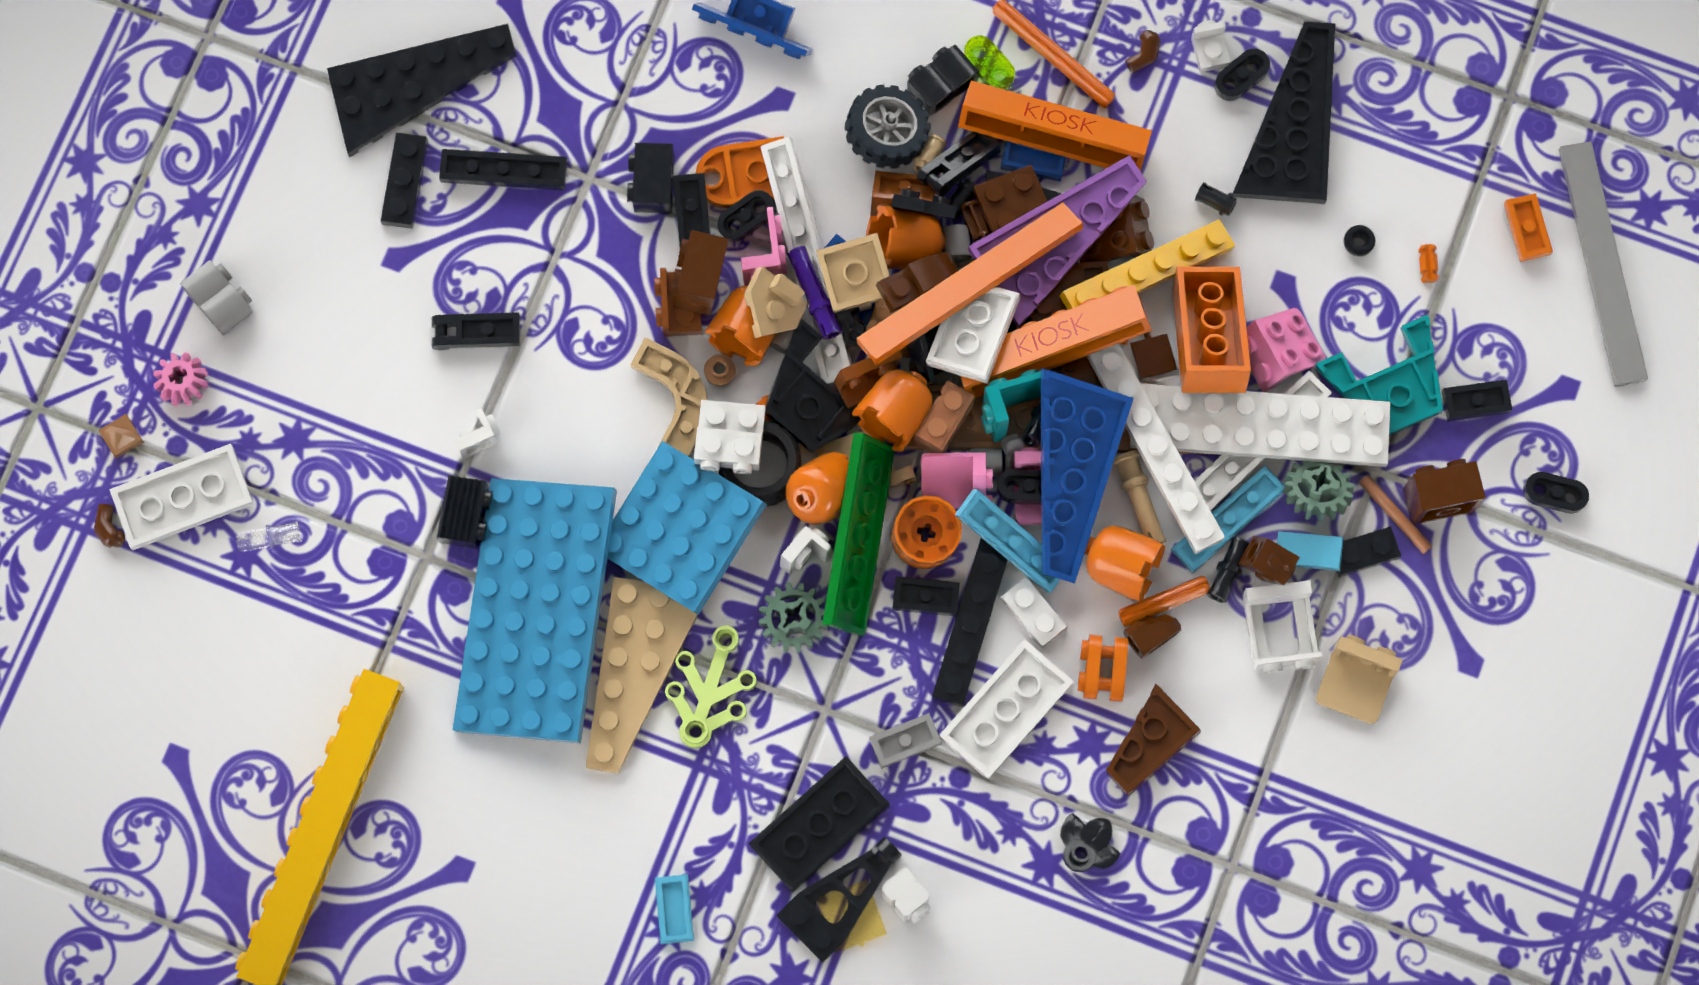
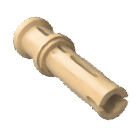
[1113,450,1167,544]

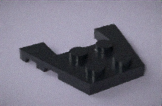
[765,319,861,453]

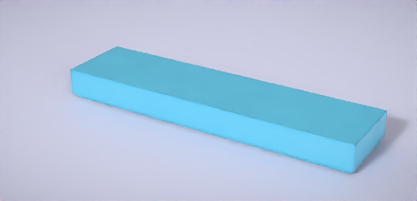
[1171,466,1284,574]
[955,489,1060,593]

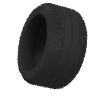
[718,421,802,507]

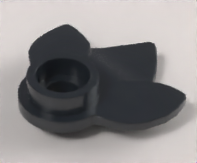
[1060,813,1120,872]

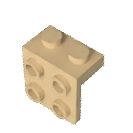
[1315,635,1403,724]

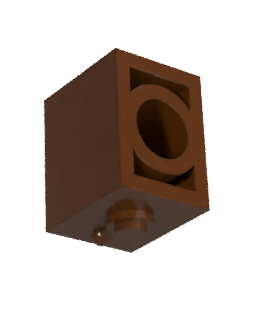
[1238,536,1300,585]

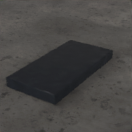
[749,756,890,893]

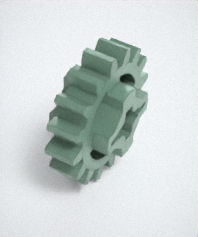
[1283,461,1355,522]
[759,582,828,654]

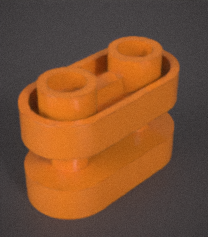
[1077,634,1128,702]

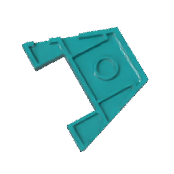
[1315,314,1443,436]

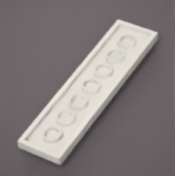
[1130,383,1390,467]

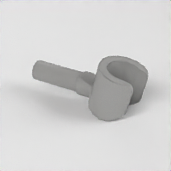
[1001,433,1024,471]

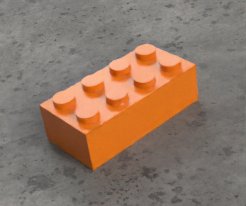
[1172,266,1251,393]

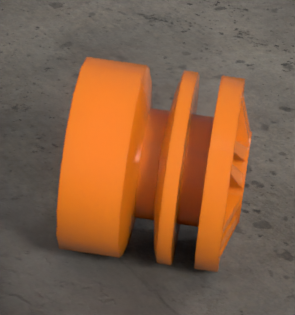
[891,495,962,569]

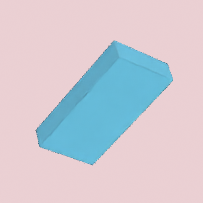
[1277,531,1344,571]
[655,874,694,945]

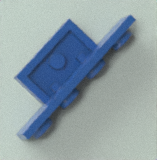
[691,0,813,59]

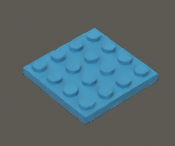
[608,441,767,615]

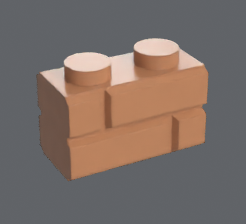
[914,381,975,453]

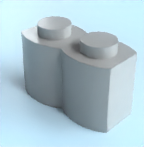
[180,260,253,336]

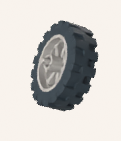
[844,84,931,169]

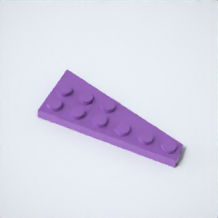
[968,155,1147,329]

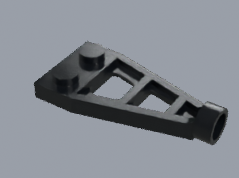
[776,837,902,963]

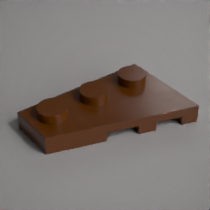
[1106,684,1201,797]

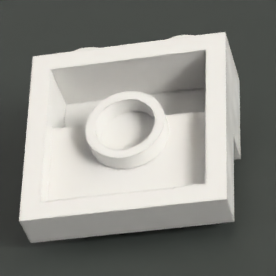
[694,400,766,474]

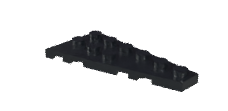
[1233,21,1335,204]
[327,23,516,158]

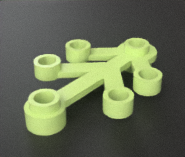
[665,625,757,748]

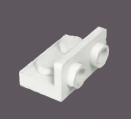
[780,526,831,575]

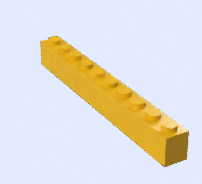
[235,669,404,985]

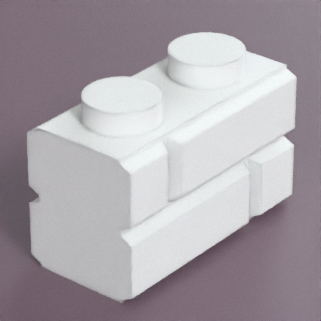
[881,868,931,924]

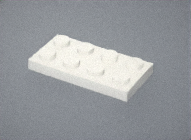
[109,444,254,550]
[939,639,1074,780]

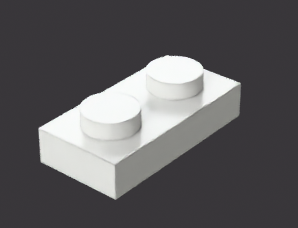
[1001,577,1067,648]

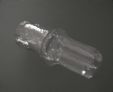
[236,521,302,552]

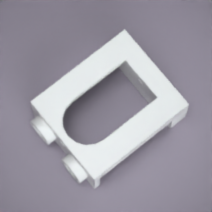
[1242,580,1323,674]

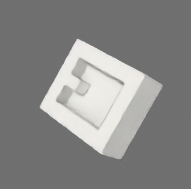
[1191,20,1231,73]
[454,408,499,459]

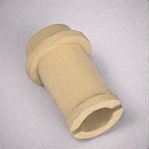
[913,134,947,173]

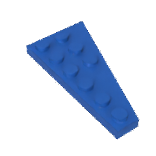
[1041,368,1134,584]

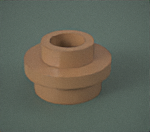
[704,354,736,386]

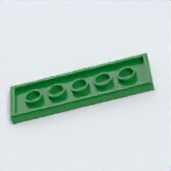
[822,433,895,636]

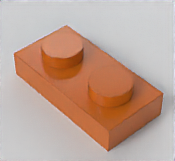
[1503,193,1553,262]

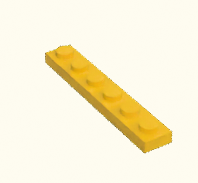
[1060,219,1235,310]

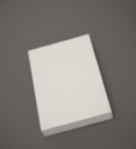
[926,287,1020,383]

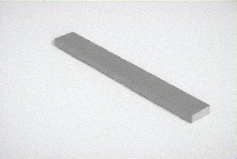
[1559,141,1648,387]

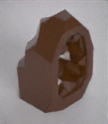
[1123,614,1181,659]

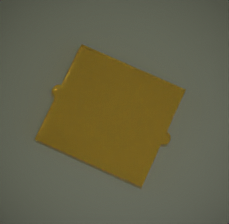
[817,880,887,953]

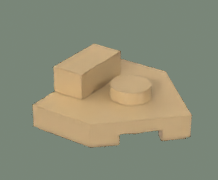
[744,266,808,338]

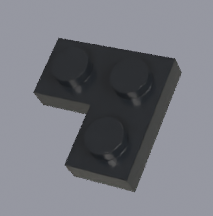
[892,189,957,219]

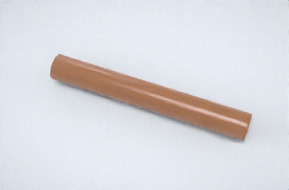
[1358,474,1432,554]

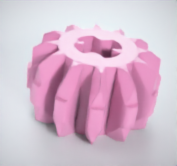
[153,352,208,407]

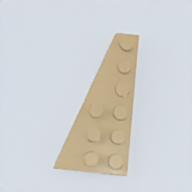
[586,577,697,774]

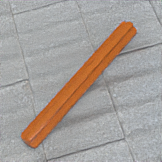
[992,0,1115,108]

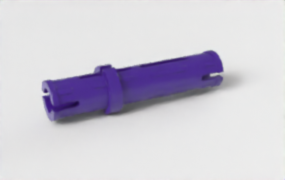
[787,246,842,340]

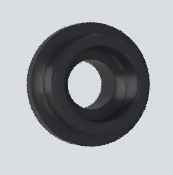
[1343,225,1376,257]

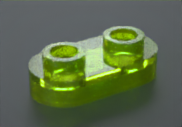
[964,35,1015,90]

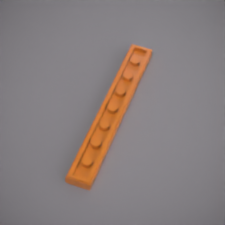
[857,202,1083,365]

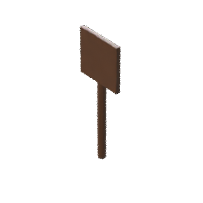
[1130,331,1177,379]

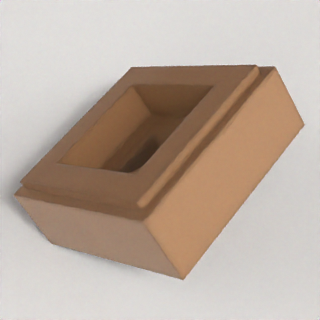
[98,414,144,459]

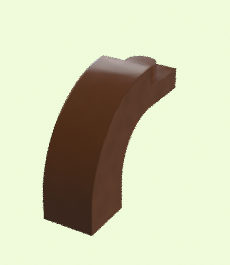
[876,252,959,313]

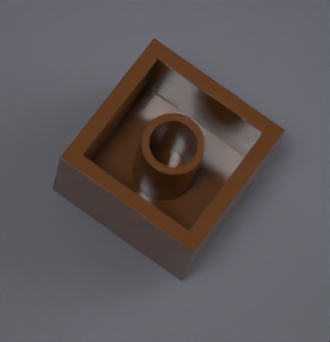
[670,230,729,316]
[1403,459,1486,525]

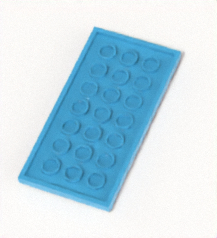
[452,478,617,744]

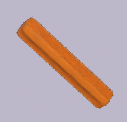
[1118,576,1210,627]

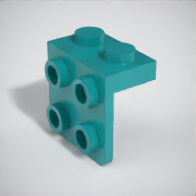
[981,369,1041,443]

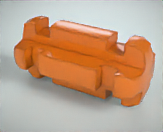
[1418,244,1439,283]

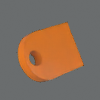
[696,136,784,208]

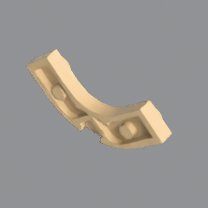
[630,338,707,457]

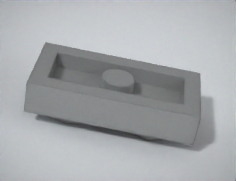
[869,713,942,769]

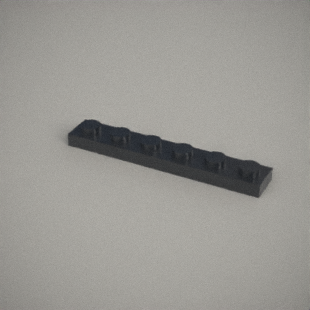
[932,538,1008,708]

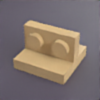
[816,233,890,313]

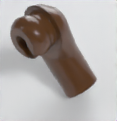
[1125,30,1161,74]
[94,503,125,548]

